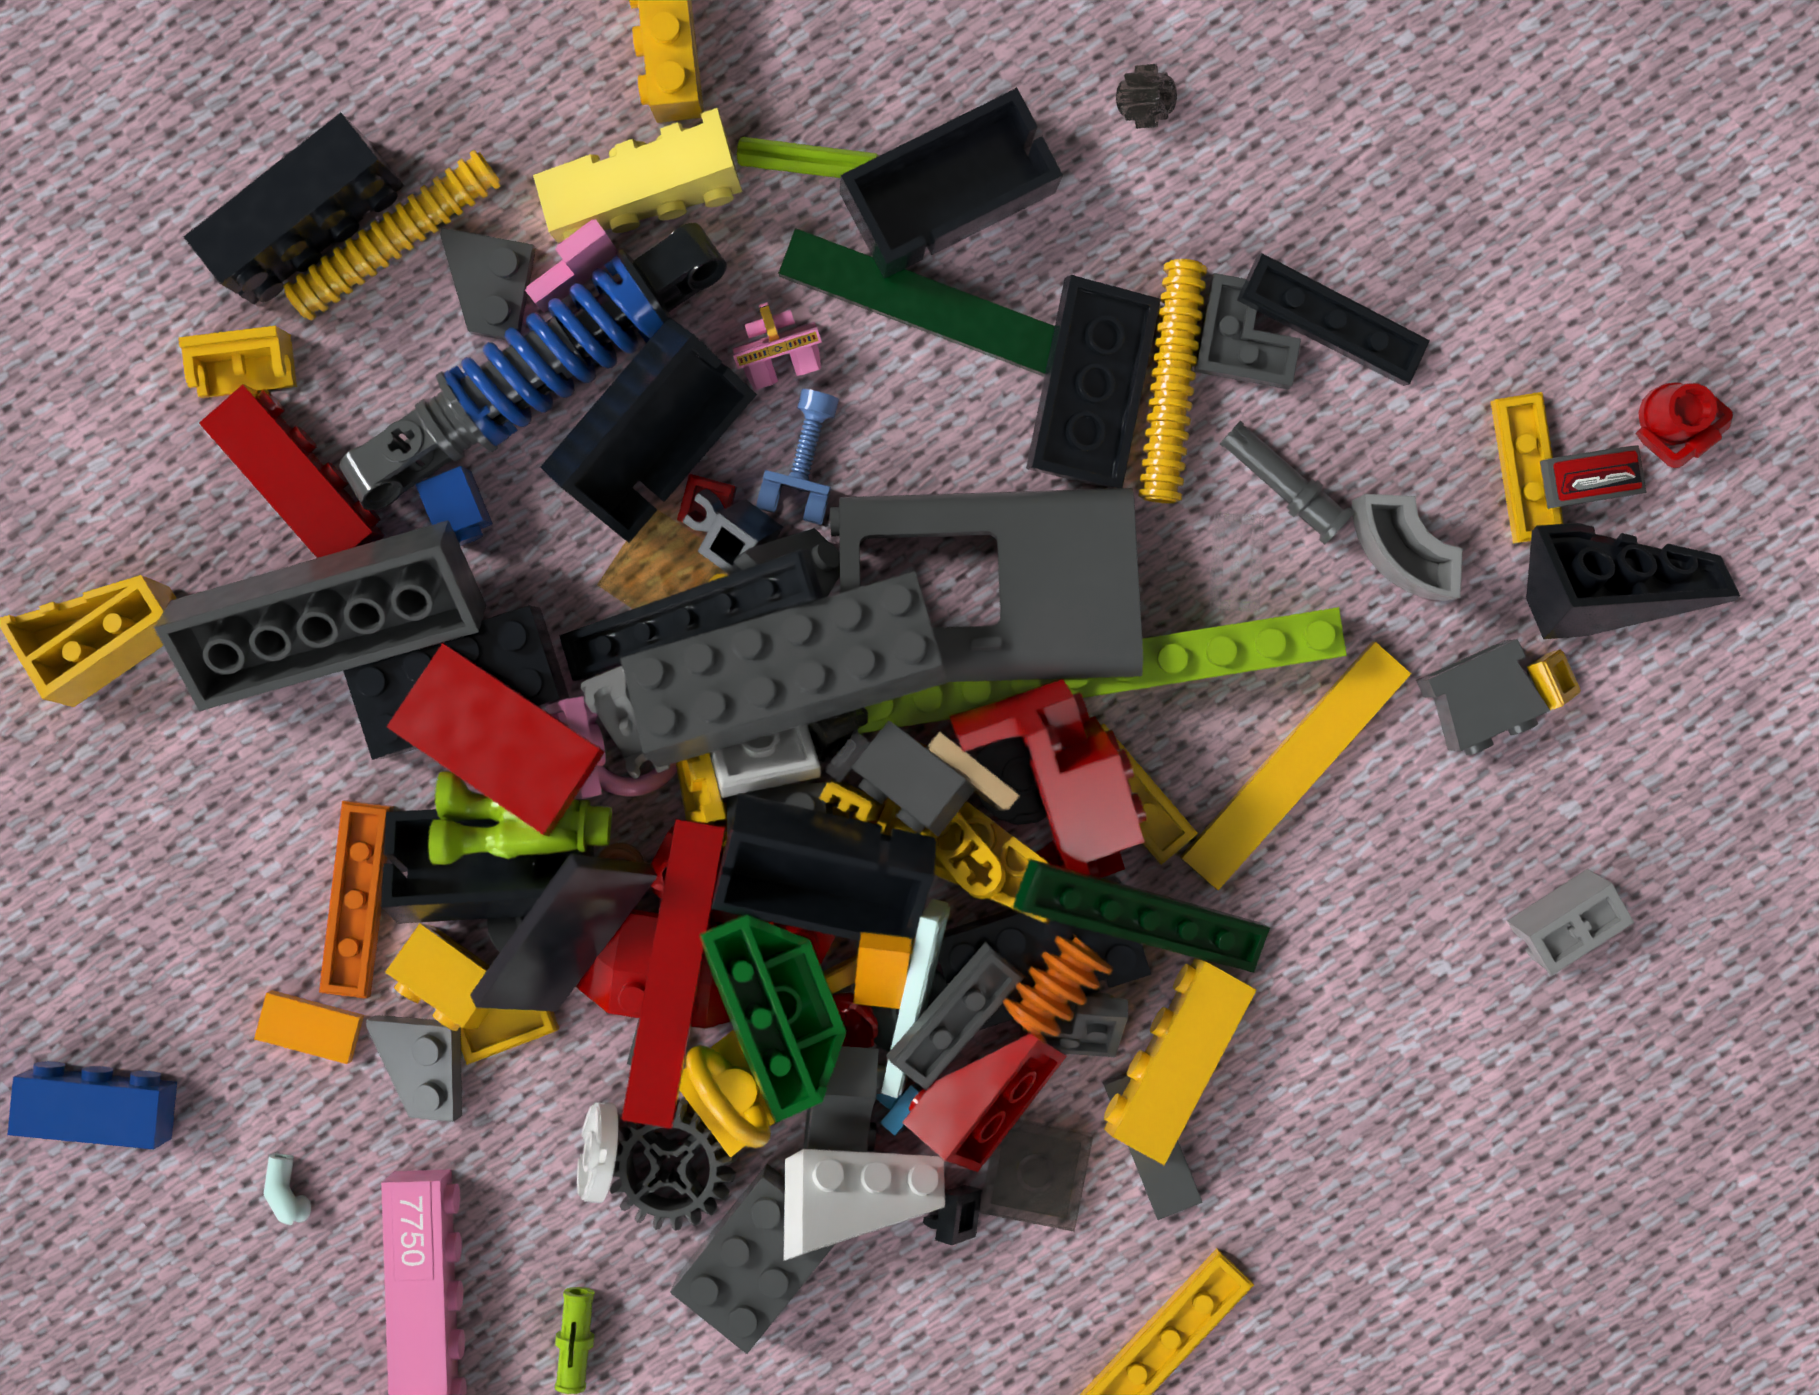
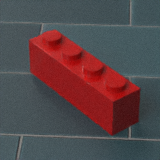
[199,384,385,558]

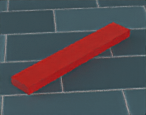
[621,819,726,1128]

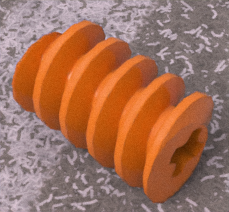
[1002,933,1113,1045]

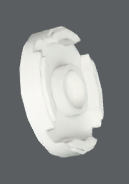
[577,1102,618,1203]

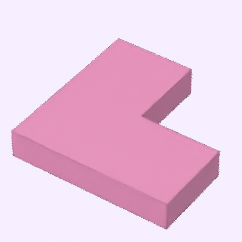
[525,219,617,313]

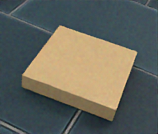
[925,732,1019,810]

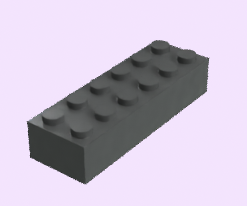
[154,520,486,711]
[620,571,948,768]

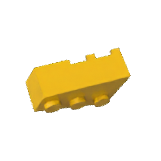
[0,575,177,707]

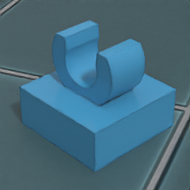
[876,1083,924,1136]

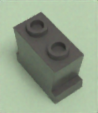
[1416,639,1550,756]

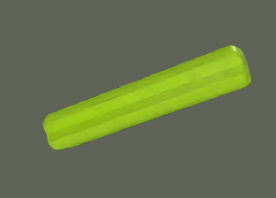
[737,137,879,178]

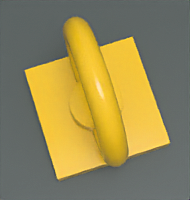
[680,1029,775,1158]

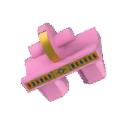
[732,302,822,390]

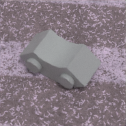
[1352,494,1463,601]

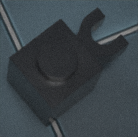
[683,488,783,575]

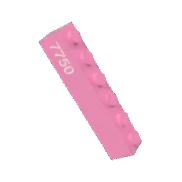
[381,1169,467,1395]

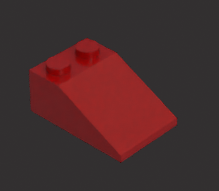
[902,1034,1067,1172]

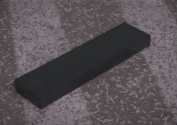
[1237,253,1430,386]

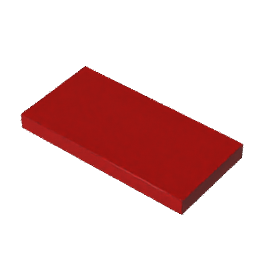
[387,643,606,837]

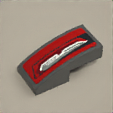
[1540,445,1647,509]

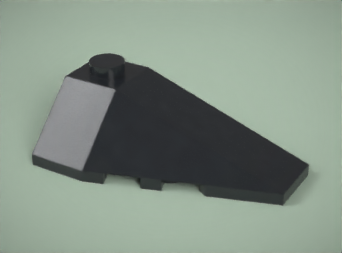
[1526,523,1741,639]

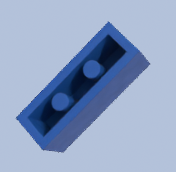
[7,1061,177,1150]

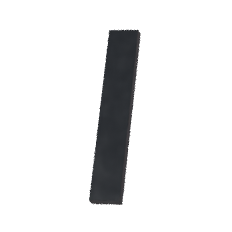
[559,549,824,682]

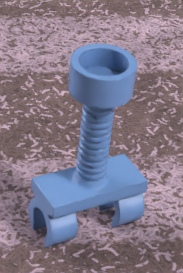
[756,389,839,525]

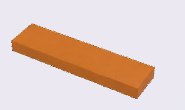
[319,800,394,999]

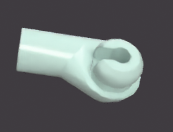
[264,1153,311,1225]

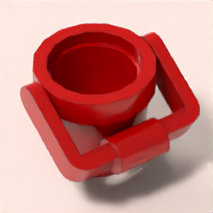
[1636,382,1733,468]

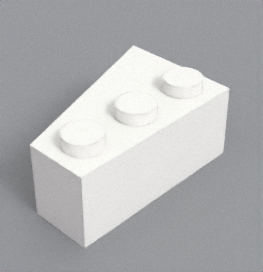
[784,1149,945,1261]

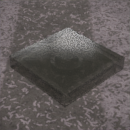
[979,1119,1093,1232]

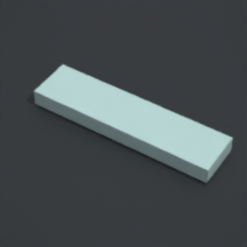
[881,898,950,1098]

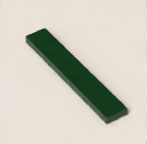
[778,228,1055,377]
[1012,858,1270,973]

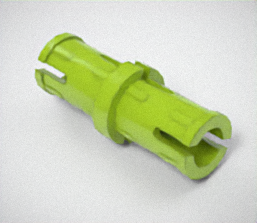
[555,1287,595,1394]

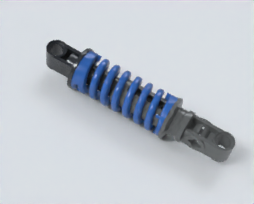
[340,223,727,510]

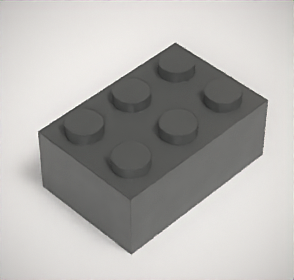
[670,1164,835,1354]

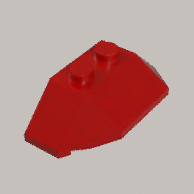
[576,909,731,1029]

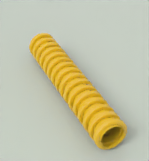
[283,150,500,321]
[1138,259,1208,504]

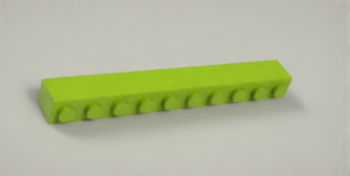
[855,607,1347,734]

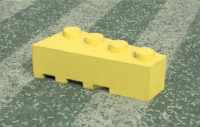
[533,108,742,243]

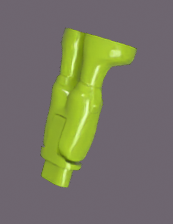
[429,771,612,865]

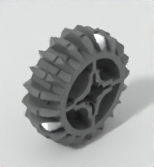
[609,1097,737,1231]

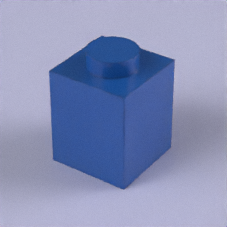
[415,466,493,546]

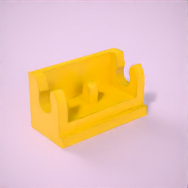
[178,325,297,398]

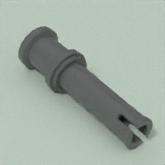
[1220,421,1354,545]

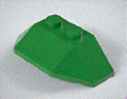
[699,915,846,1123]

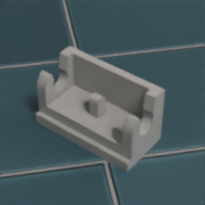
[581,666,670,779]
[1507,869,1634,976]

